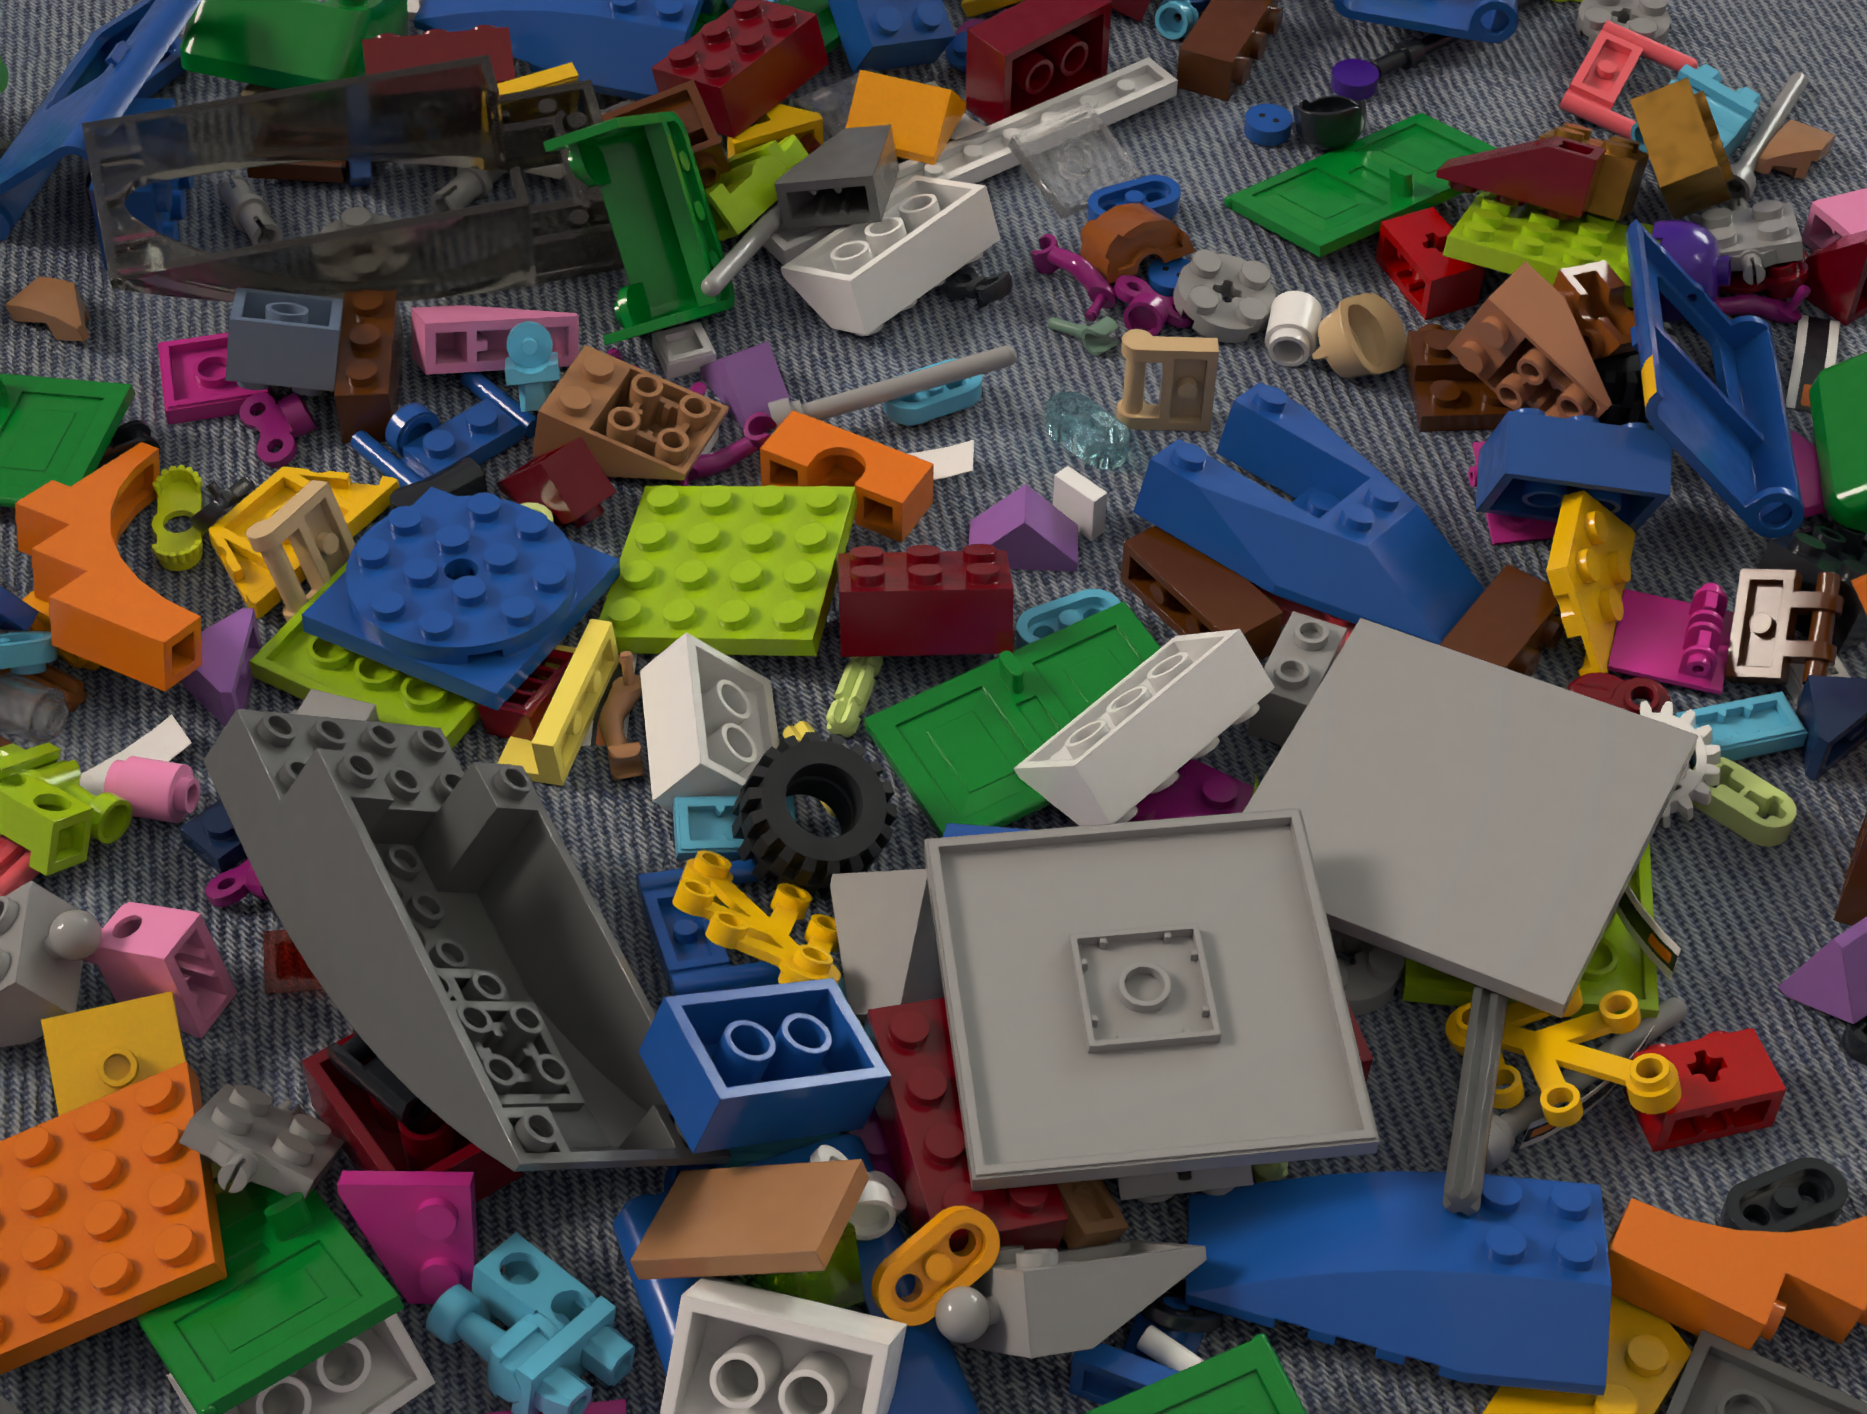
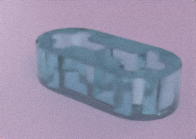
[1045,391,1130,470]

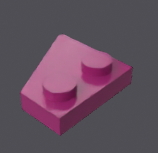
[337,1171,479,1304]

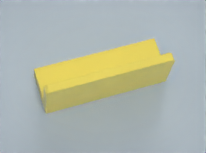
[497,619,619,786]

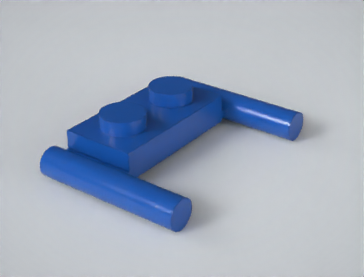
[350,372,537,487]
[636,859,781,996]

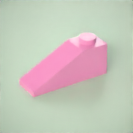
[411,305,579,375]

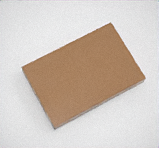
[630,1159,869,1280]

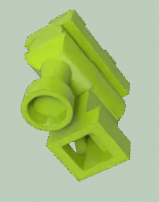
[704,135,809,241]
[0,742,133,876]

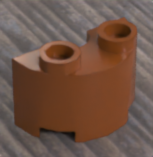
[1080,203,1195,284]
[1553,260,1635,360]

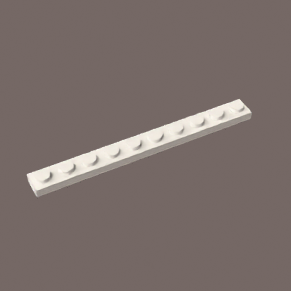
[763,57,1178,265]

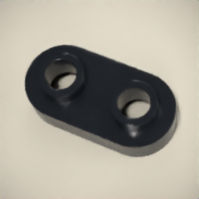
[1720,1157,1848,1232]

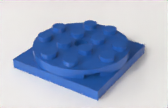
[302,486,620,711]

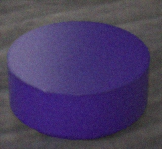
[1331,59,1379,100]

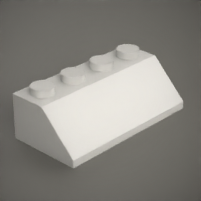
[781,175,1000,336]
[1013,629,1275,826]

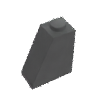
[775,124,899,230]

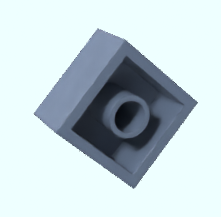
[225,287,343,396]

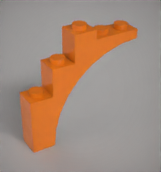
[15,442,202,692]
[1607,1198,1867,1351]

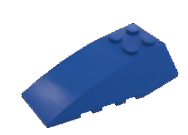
[414,0,716,100]
[1184,1171,1612,1396]

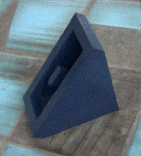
[1795,675,1867,781]

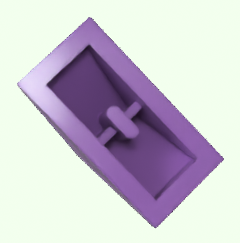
[700,341,791,429]
[969,484,1078,572]
[182,608,262,727]
[1778,917,1867,1024]

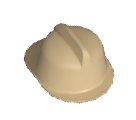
[1312,293,1407,379]

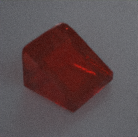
[263,930,325,994]

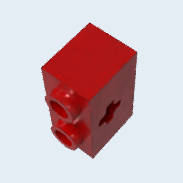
[1375,207,1485,320]
[1623,1028,1786,1152]

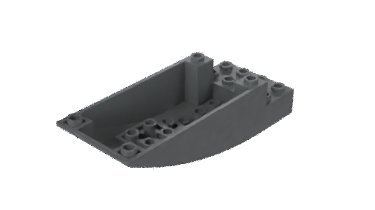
[203,709,732,1172]

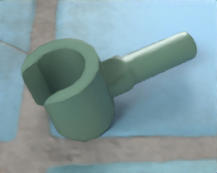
[1048,317,1119,356]

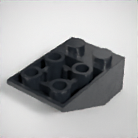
[1756,521,1867,654]

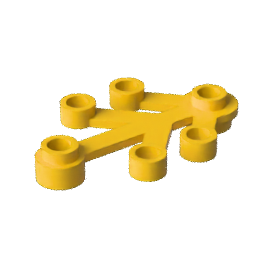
[672,850,841,985]
[1445,984,1682,1128]

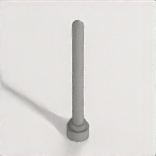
[1720,72,1808,206]
[701,200,783,297]
[768,345,1017,430]
[1484,997,1688,1174]

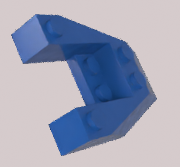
[1133,382,1485,645]

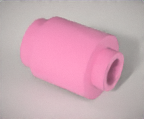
[104,756,200,823]

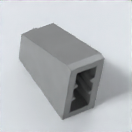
[830,869,944,1023]

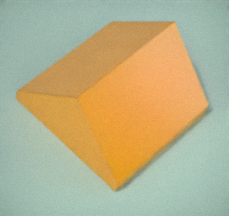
[846,70,966,165]

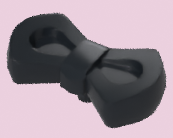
[945,267,1013,308]
[189,475,256,532]

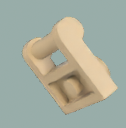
[1116,329,1219,431]
[246,480,356,622]

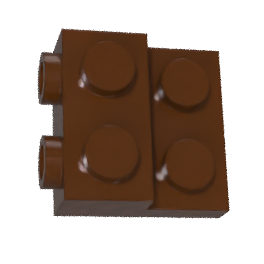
[601,80,730,188]
[1404,324,1514,432]

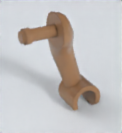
[599,651,645,781]

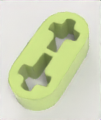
[1692,757,1797,847]

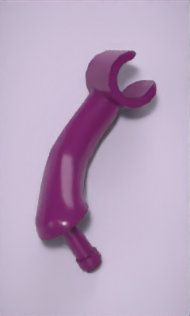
[1030,233,1117,322]
[1715,284,1811,323]
[673,412,777,486]

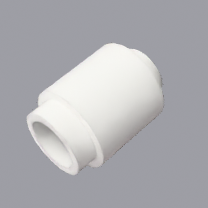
[1265,291,1322,367]

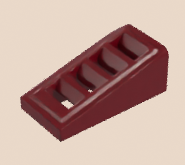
[478,649,574,741]

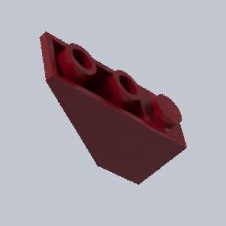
[1436,136,1606,220]

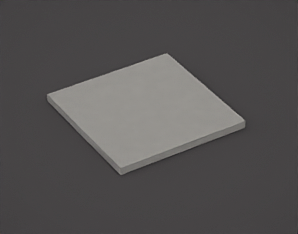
[1243,618,1698,1018]
[924,808,1380,1192]

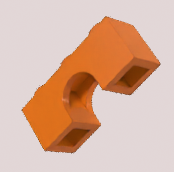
[760,410,934,542]

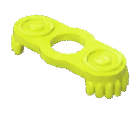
[151,465,206,571]

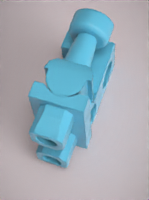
[1631,64,1761,158]
[426,1232,636,1414]

